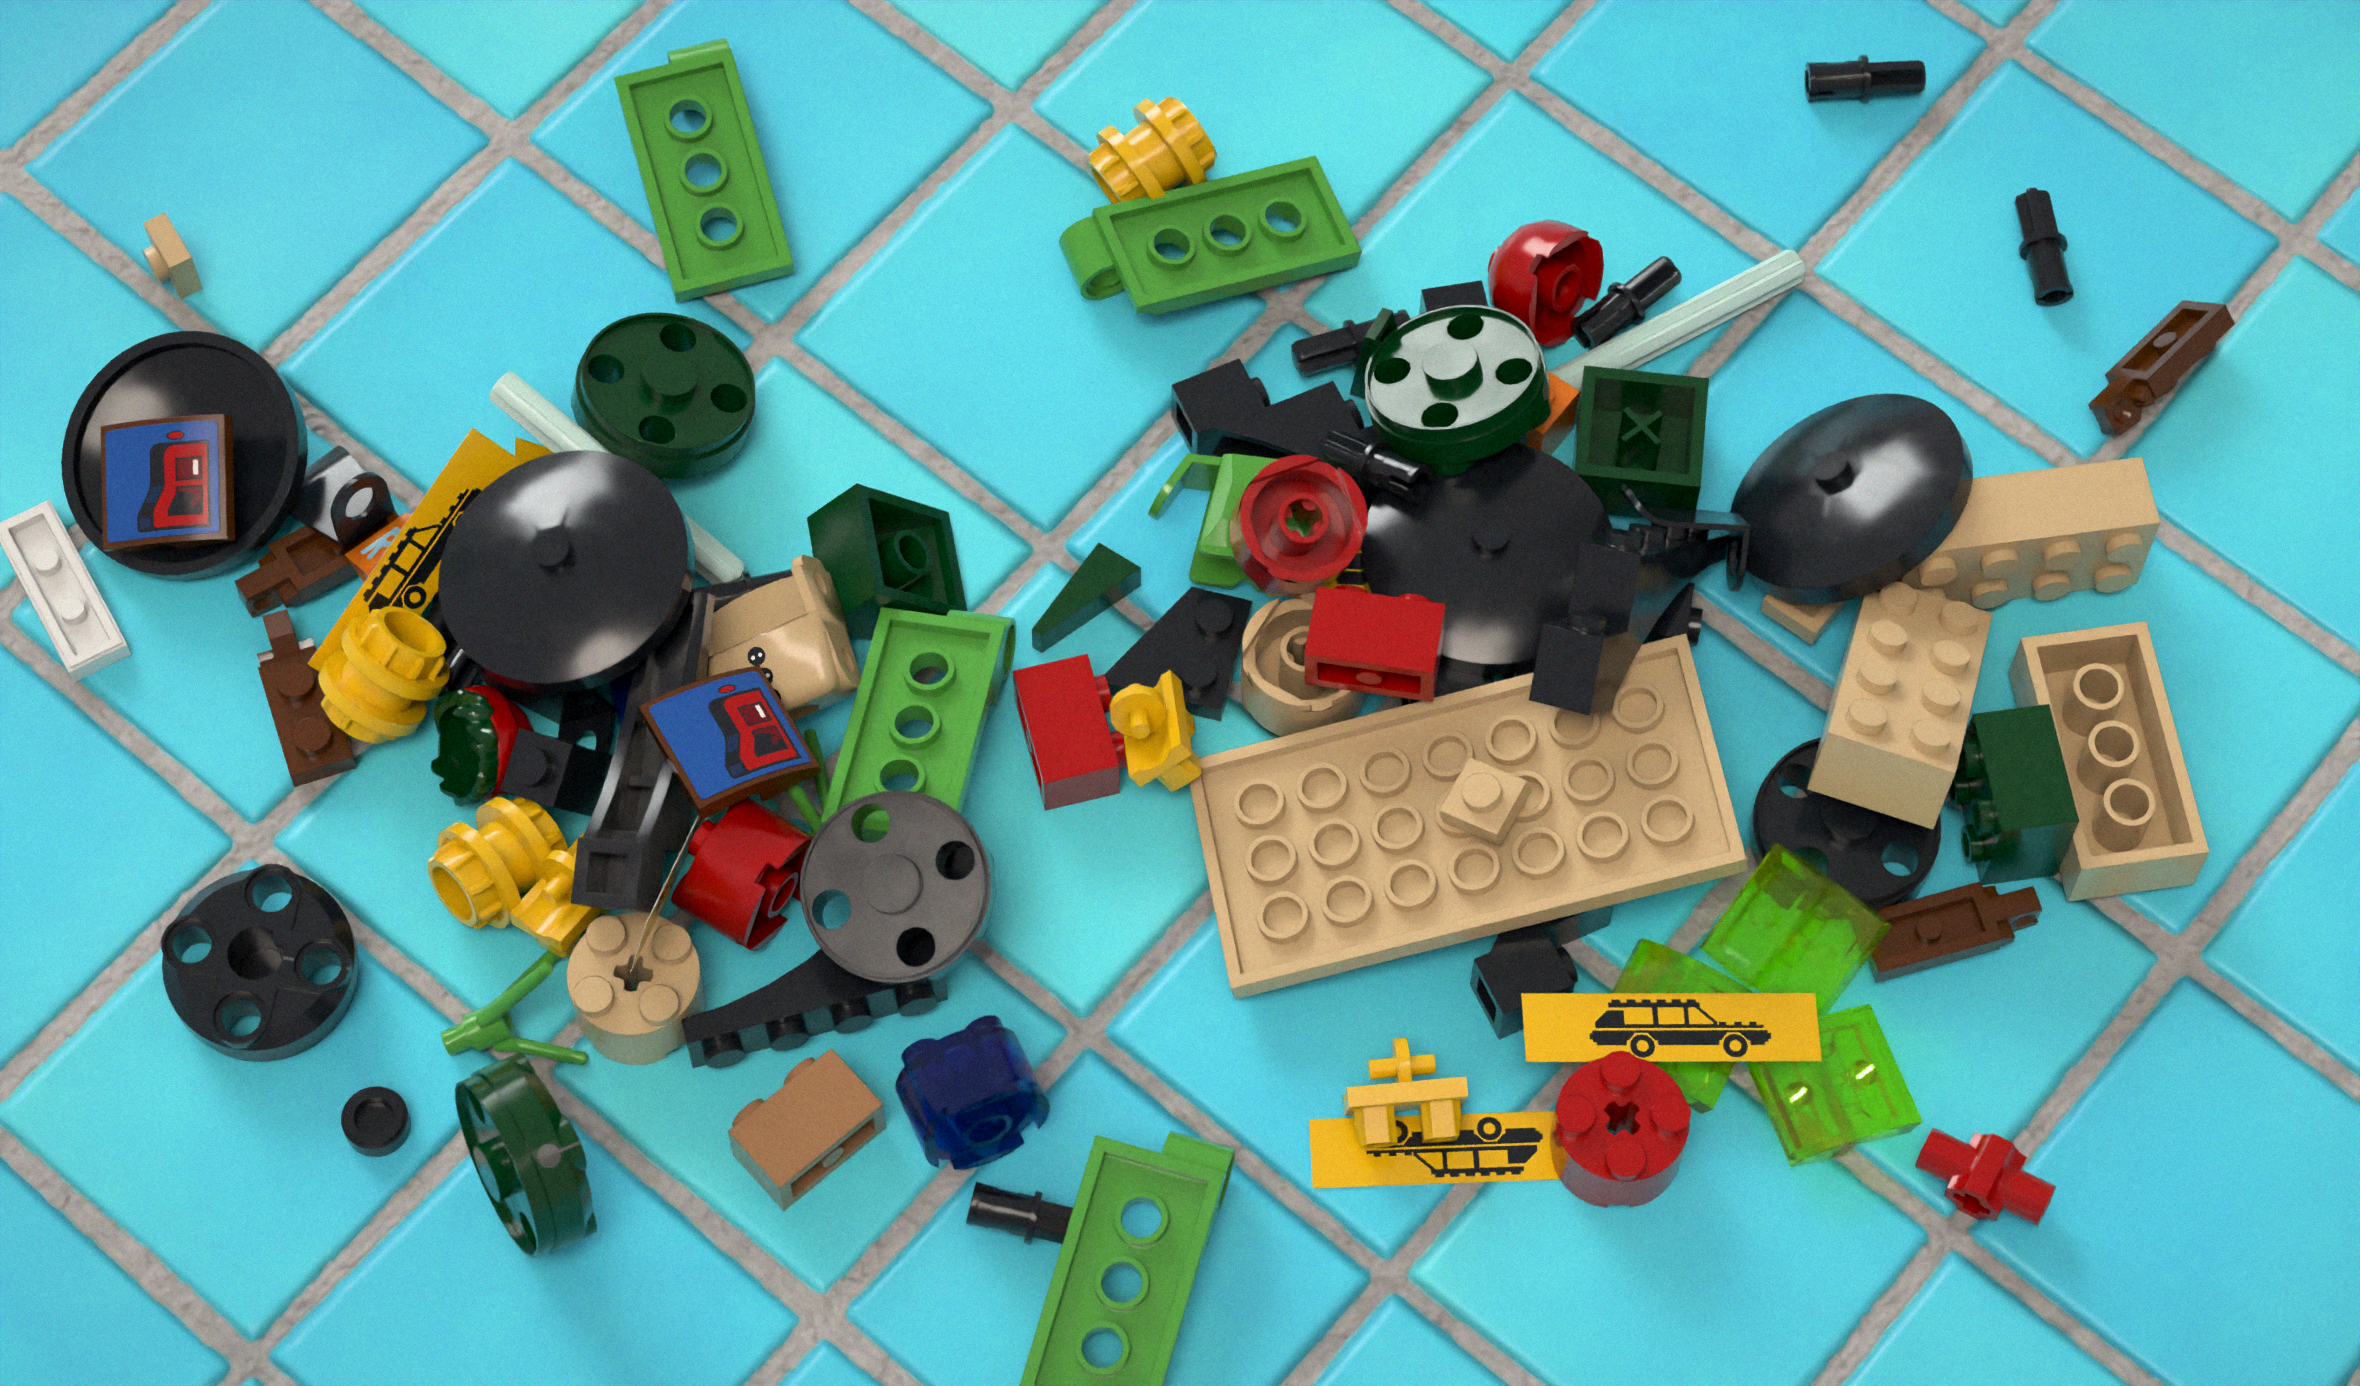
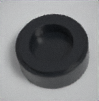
[341,1086,411,1157]

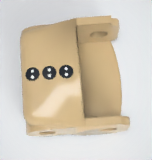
[706,555,861,722]

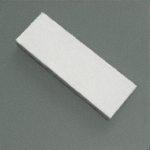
[0,499,132,683]

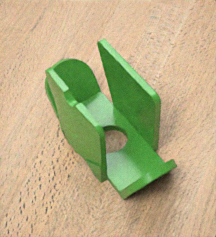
[1148,453,1310,593]

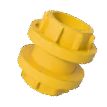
[1087,96,1217,204]
[318,606,450,744]
[428,796,568,929]

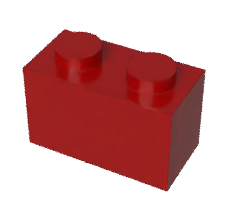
[1304,585,1446,702]
[1013,654,1128,811]

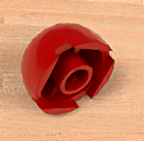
[1488,219,1604,347]

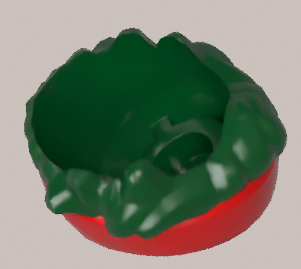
[431,685,535,807]

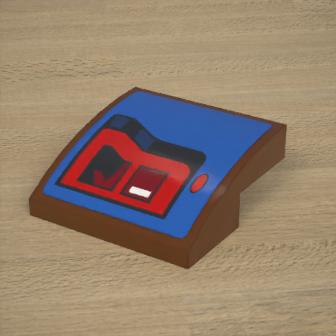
[100,414,235,554]
[639,665,821,820]

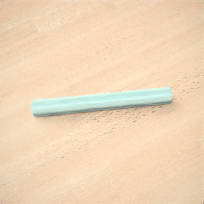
[1549,250,1806,391]
[489,371,746,585]

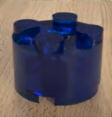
[895,1015,1050,1170]

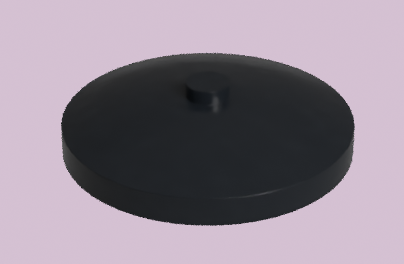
[61,331,308,580]
[1729,393,1973,605]
[1360,443,1612,676]
[438,450,695,694]

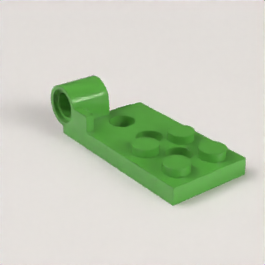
[614,38,794,303]
[1059,155,1362,315]
[820,607,1016,854]
[1019,1131,1236,1386]

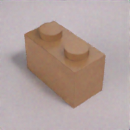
[728,1048,886,1211]

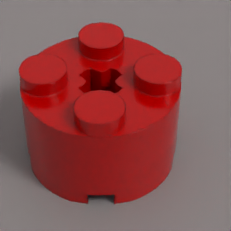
[1229,455,1368,596]
[671,797,813,951]
[1550,1050,1691,1208]

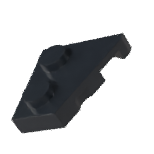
[1105,587,1253,722]

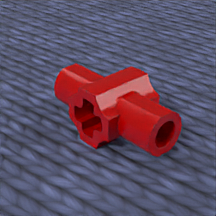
[1915,1128,2057,1226]

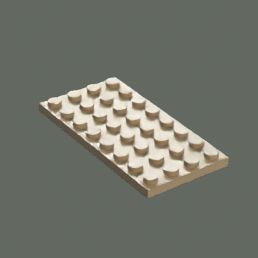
[1189,633,1749,999]

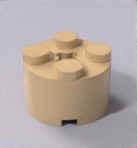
[1240,592,1366,737]
[567,912,706,1065]

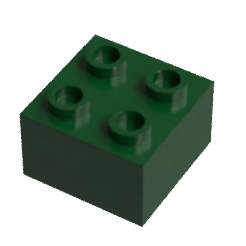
[1572,365,1709,518]
[1948,704,2079,885]

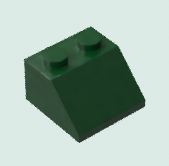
[807,483,967,641]

